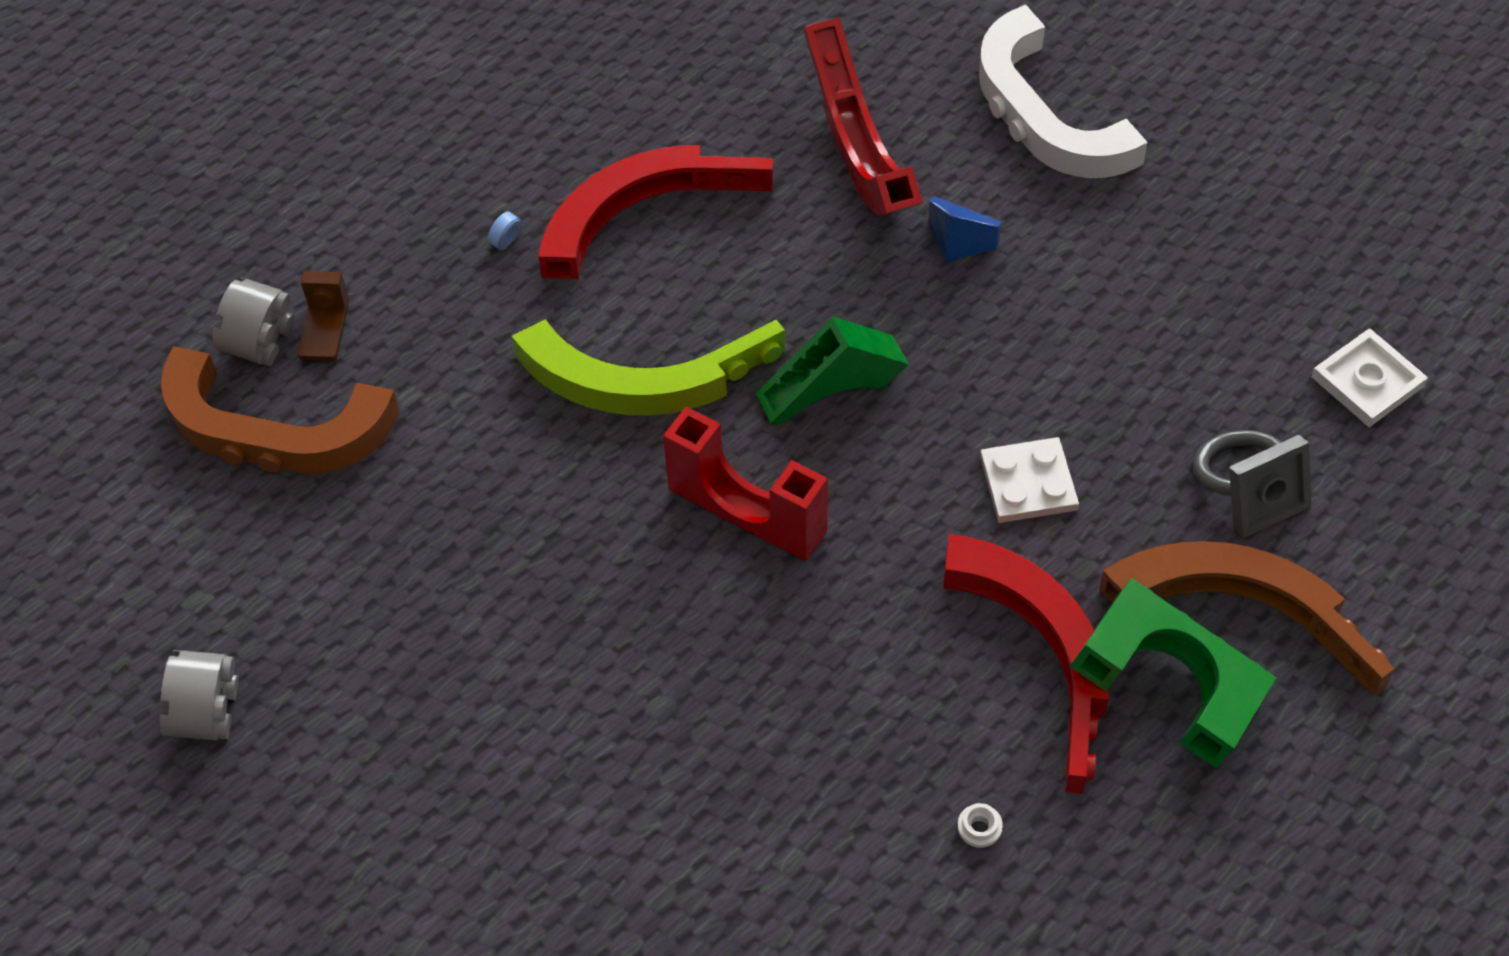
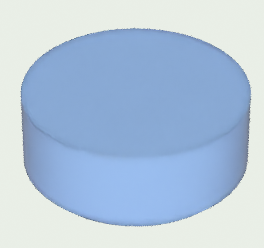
[488,211,522,250]

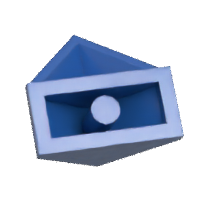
[928,196,1001,262]

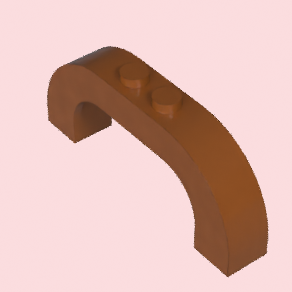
[161,346,400,474]

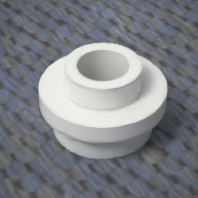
[958,803,1003,848]

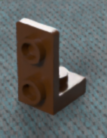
[298,270,350,361]

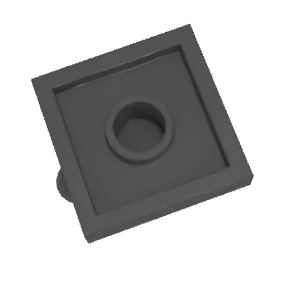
[1193,430,1312,539]

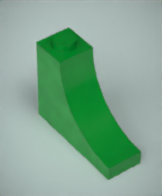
[756,316,909,425]

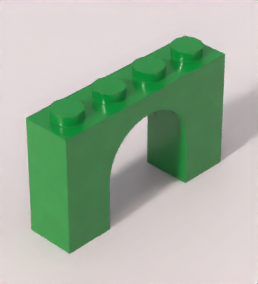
[1070,578,1277,768]

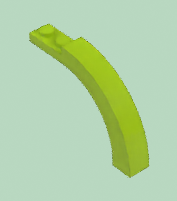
[512,319,785,415]

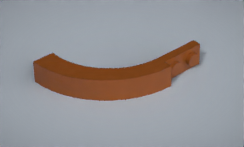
[1099,541,1395,696]

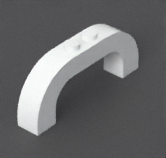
[979,4,1148,178]

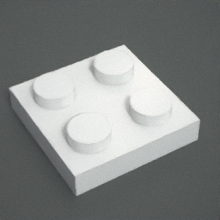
[1311,328,1428,427]
[980,437,1079,523]

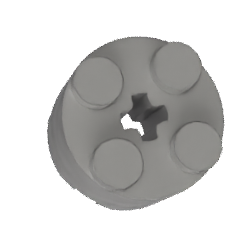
[212,277,295,366]
[160,650,239,741]

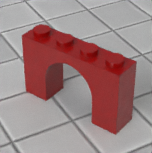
[663,406,828,561]

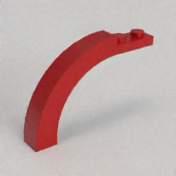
[803,17,923,216]
[538,145,774,279]
[943,534,1109,794]

